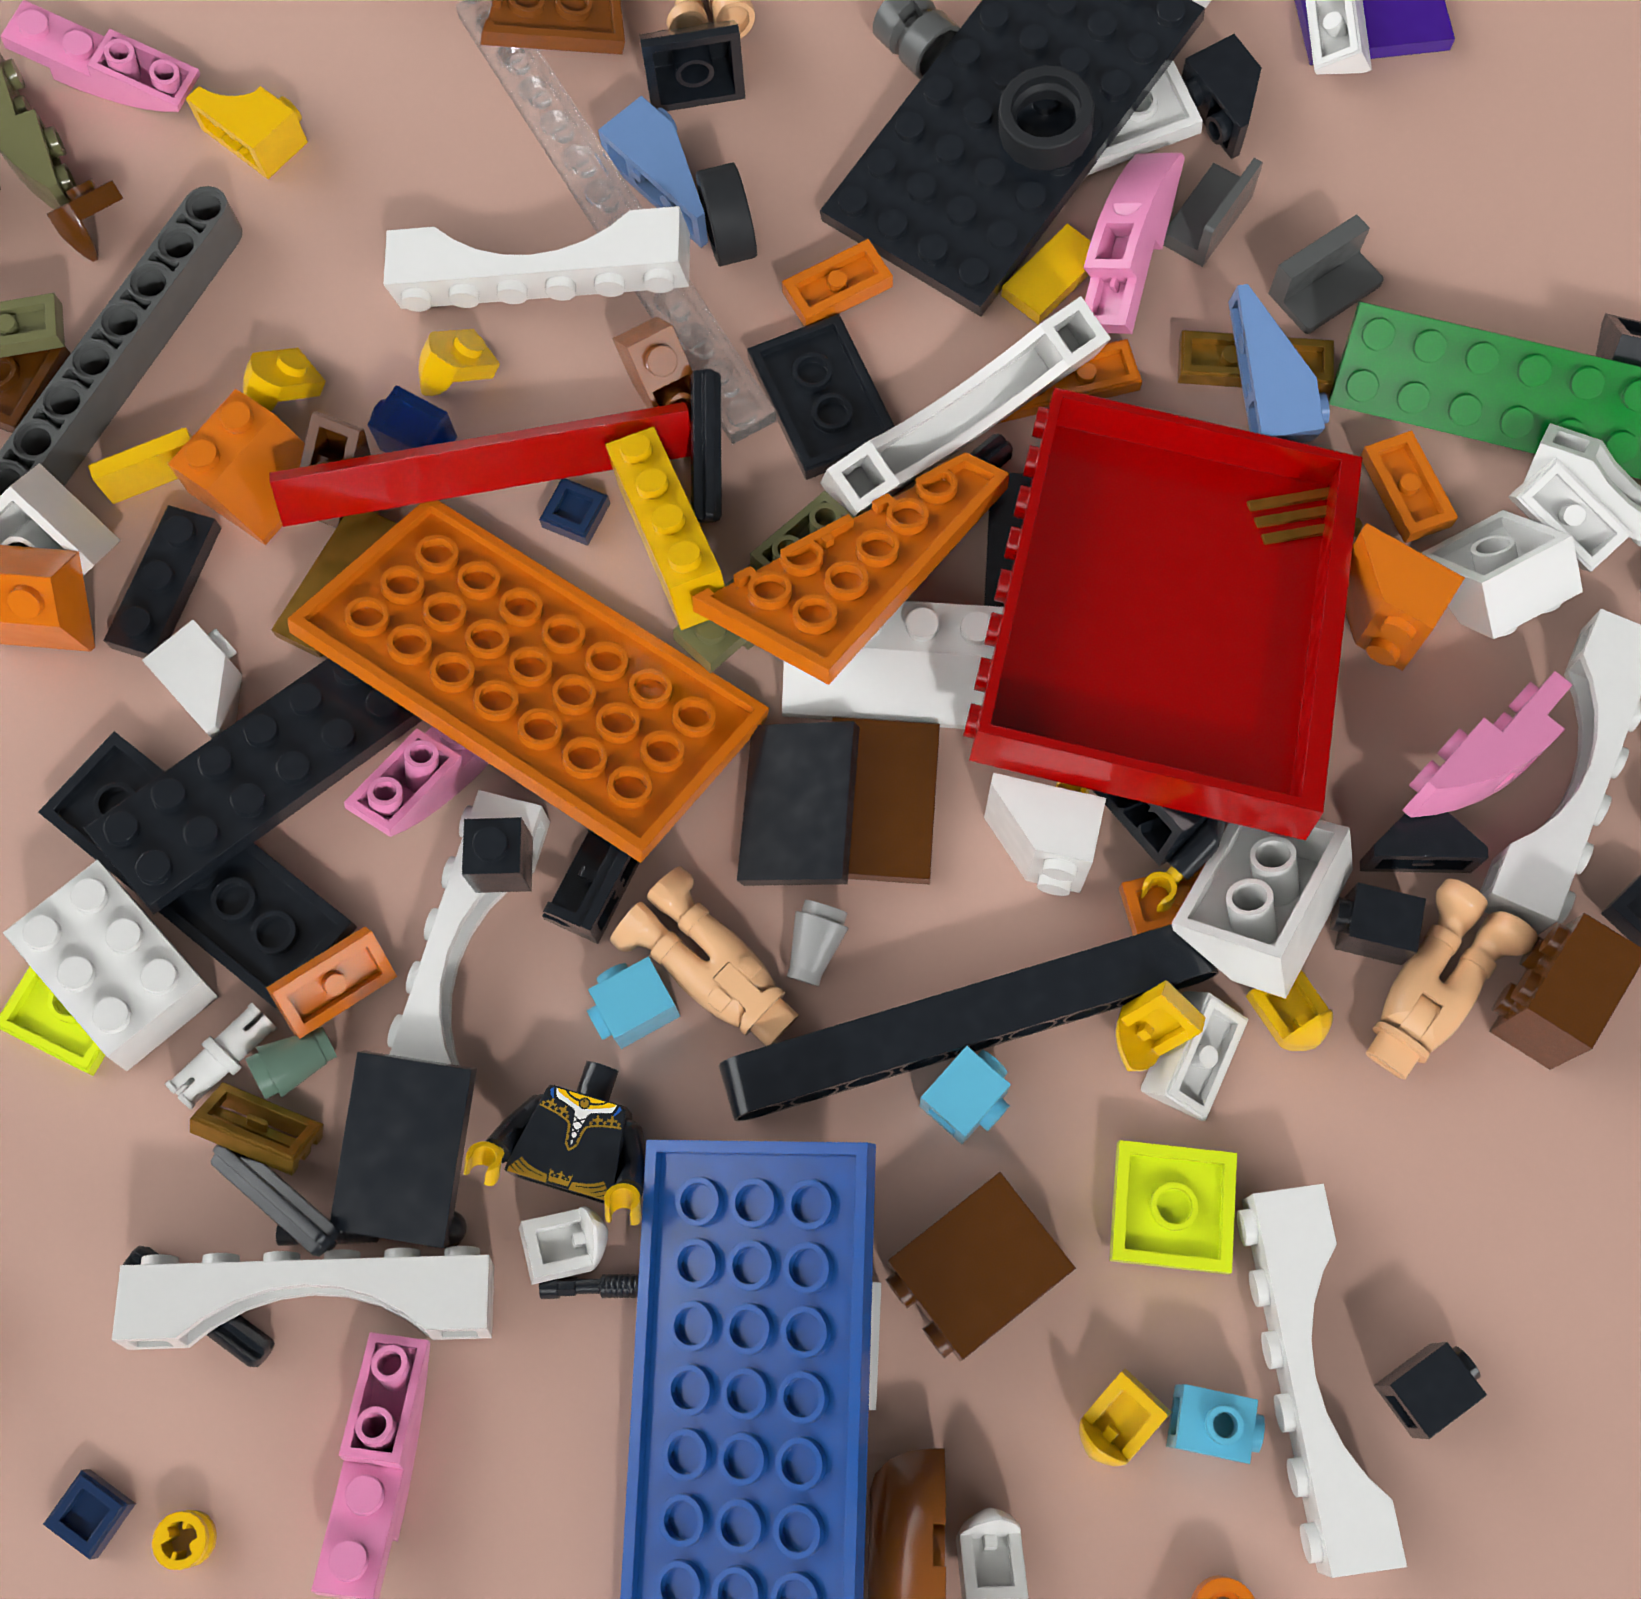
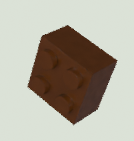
[1489,913,1641,1070]

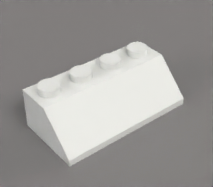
[782,601,1003,729]

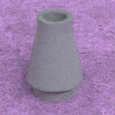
[787,900,849,986]

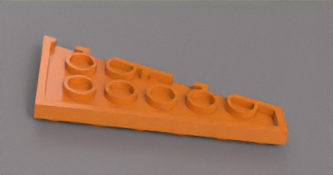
[692,452,1010,685]

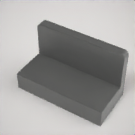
[1163,158,1263,267]
[1268,214,1384,334]

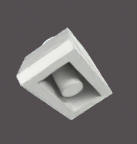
[142,620,242,738]

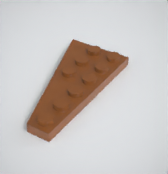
[480,0,625,55]

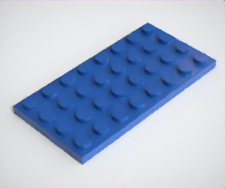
[620,1140,876,1599]

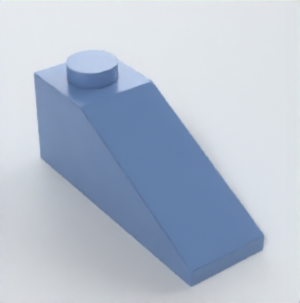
[598,96,708,248]
[1228,284,1330,443]

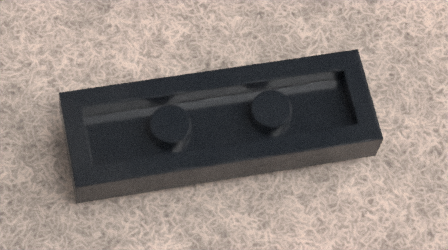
[103,505,222,658]

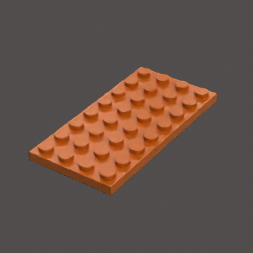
[288,500,769,863]

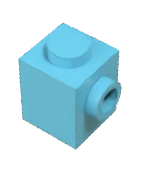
[587,956,681,1049]
[919,1046,1011,1144]
[1166,1384,1265,1464]

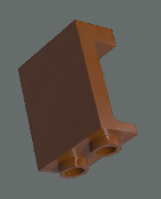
[885,1172,1076,1361]

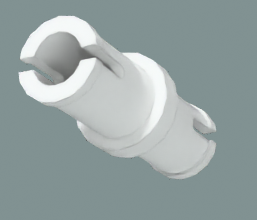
[165,1002,277,1109]

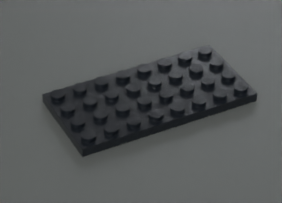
[820,0,1205,316]

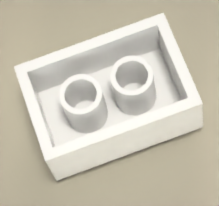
[3,860,218,1071]

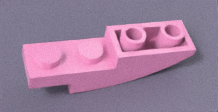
[0,0,200,112]
[1083,153,1185,334]
[1402,671,1573,818]
[344,726,489,837]
[311,1332,430,1599]

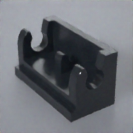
[542,829,640,944]

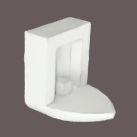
[519,1206,608,1285]
[956,1507,1029,1599]

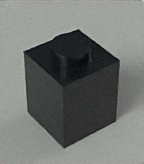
[462,817,533,893]
[1330,882,1426,965]
[1374,1342,1487,1439]

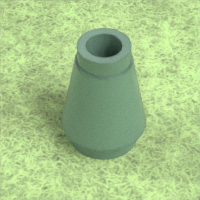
[245,1027,337,1100]

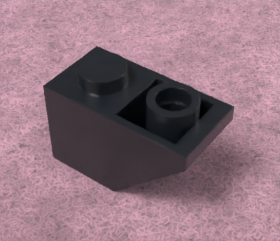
[1181,34,1262,159]

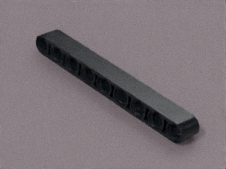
[719,924,1219,1121]

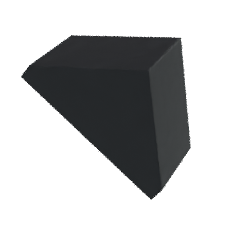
[1359,812,1489,873]

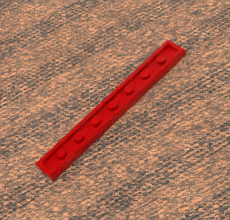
[269,402,691,527]

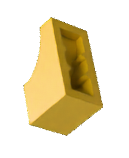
[186,86,308,179]

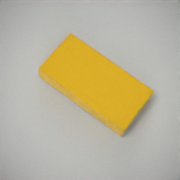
[1001,223,1091,325]
[88,427,192,504]

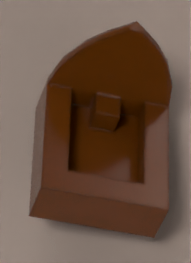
[47,178,124,262]

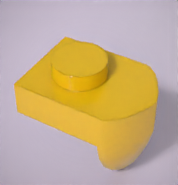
[418,329,500,396]
[243,347,326,411]
[1245,970,1333,1051]
[1115,980,1206,1072]
[1079,1368,1172,1466]

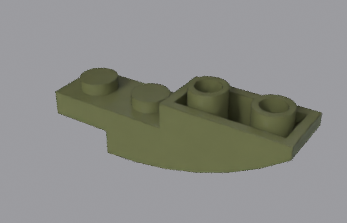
[0,53,76,209]
[673,491,855,674]

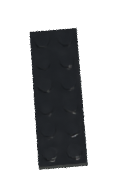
[83,658,422,914]
[38,731,357,1011]

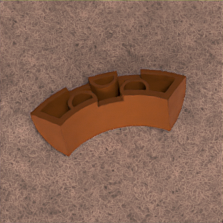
[868,1448,946,1599]

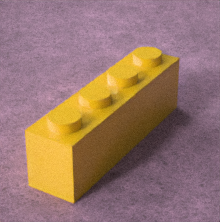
[605,427,725,630]

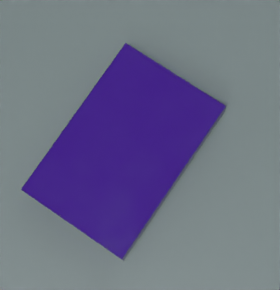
[1294,0,1455,65]

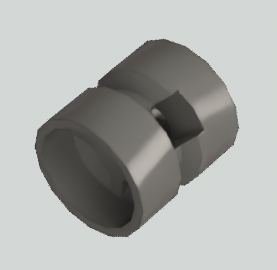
[873,0,960,79]

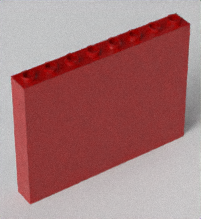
[963,387,1363,841]

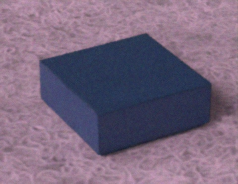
[539,478,610,546]
[43,1469,136,1560]

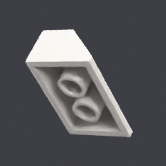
[1172,819,1353,999]

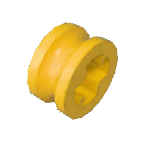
[152,1510,217,1570]

